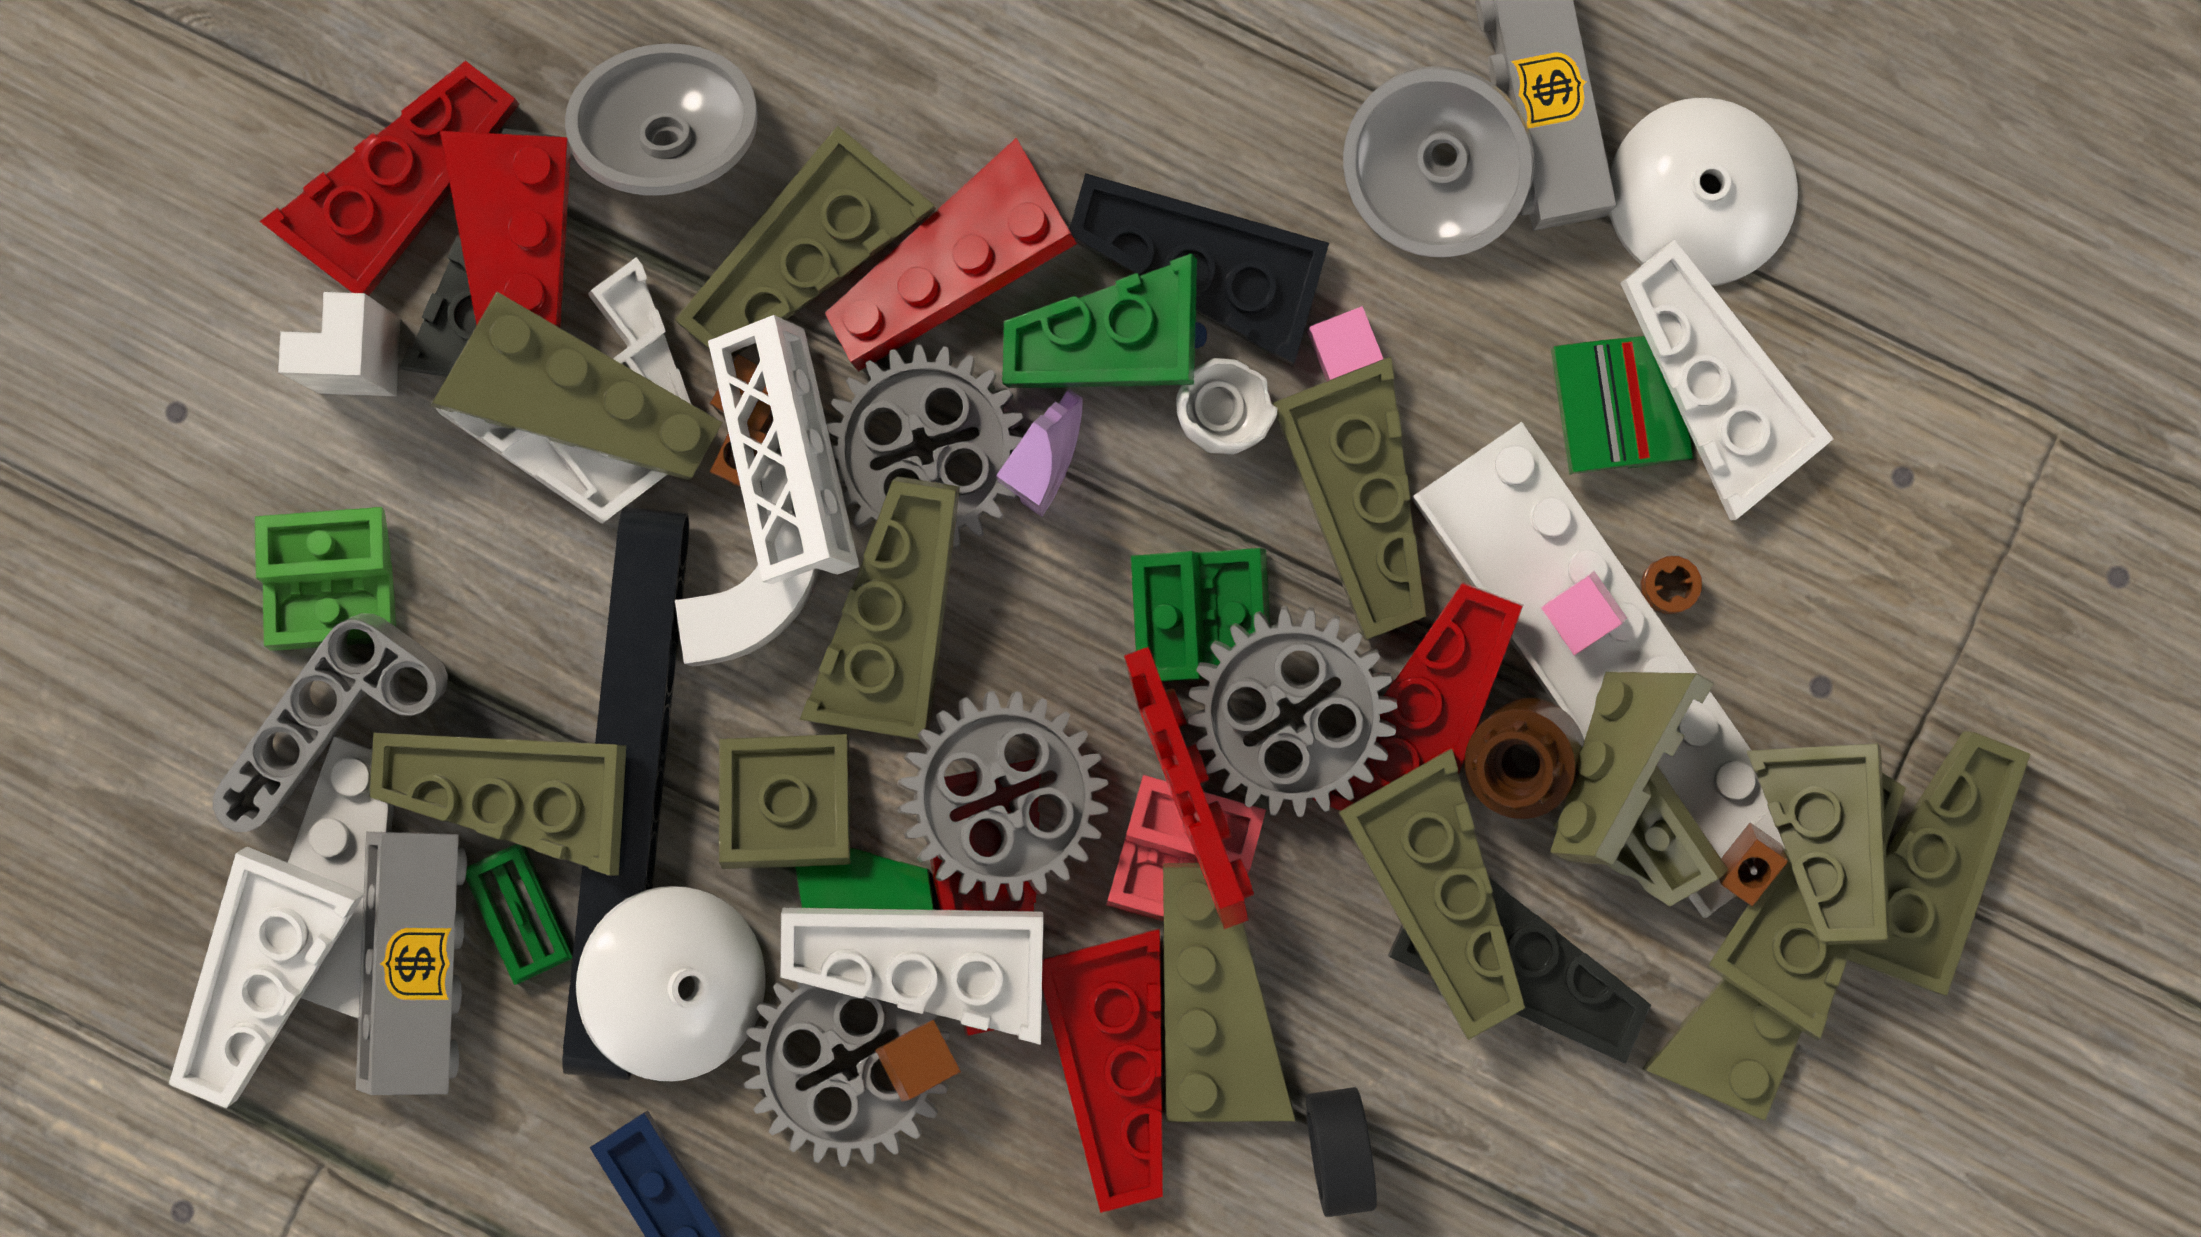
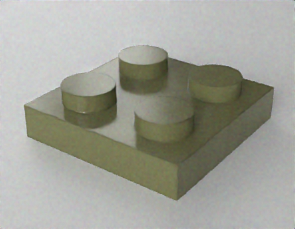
[719,734,851,869]

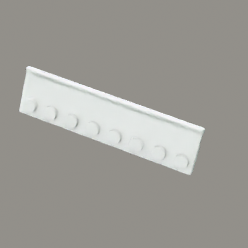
[1411,422,1785,918]

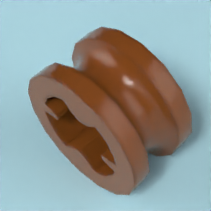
[1640,556,1702,614]

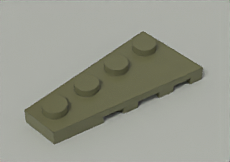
[1707,772,1906,1041]

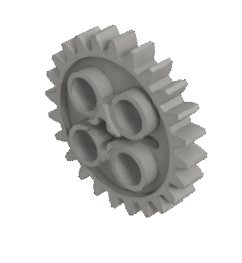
[826,345,1024,549]
[1187,606,1397,817]
[897,691,1108,901]
[742,982,950,1167]

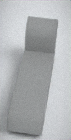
[213,613,448,832]

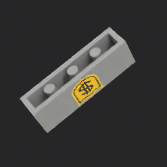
[1475,0,1616,231]
[356,832,467,1095]

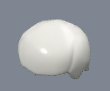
[1176,358,1278,455]

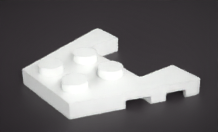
[436,257,691,524]

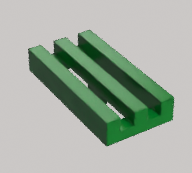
[465,844,573,985]

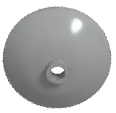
[565,44,758,195]
[1343,66,1534,257]

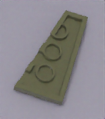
[675,126,936,359]
[430,292,723,480]
[1272,357,1426,641]
[799,476,960,740]
[1846,731,2031,996]
[369,733,626,876]
[1338,749,1525,1040]
[1163,863,1295,1122]

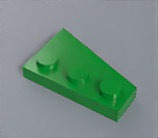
[1002,253,1197,388]

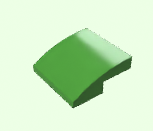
[255,507,396,651]

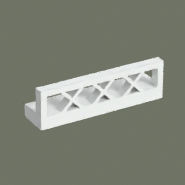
[708,315,859,584]

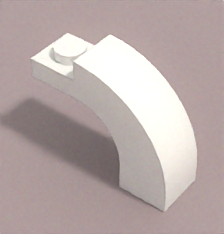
[675,454,821,667]

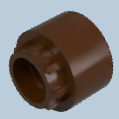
[1465,698,1584,819]

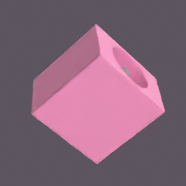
[1307,306,1383,382]
[1541,571,1627,655]

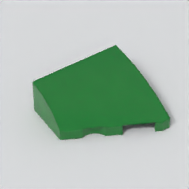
[795,847,936,910]

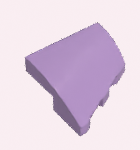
[996,389,1083,517]

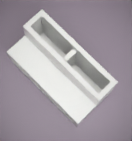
[278,292,401,396]

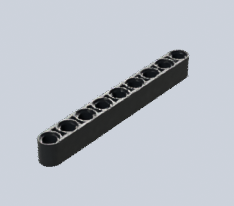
[562,507,690,1080]

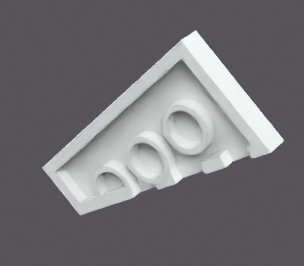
[1620,240,1833,520]
[288,737,394,1018]
[168,847,364,1108]
[780,908,1043,1045]

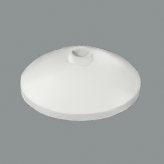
[1609,98,1798,286]
[576,886,766,1081]

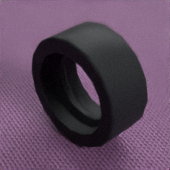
[1306,1087,1377,1217]

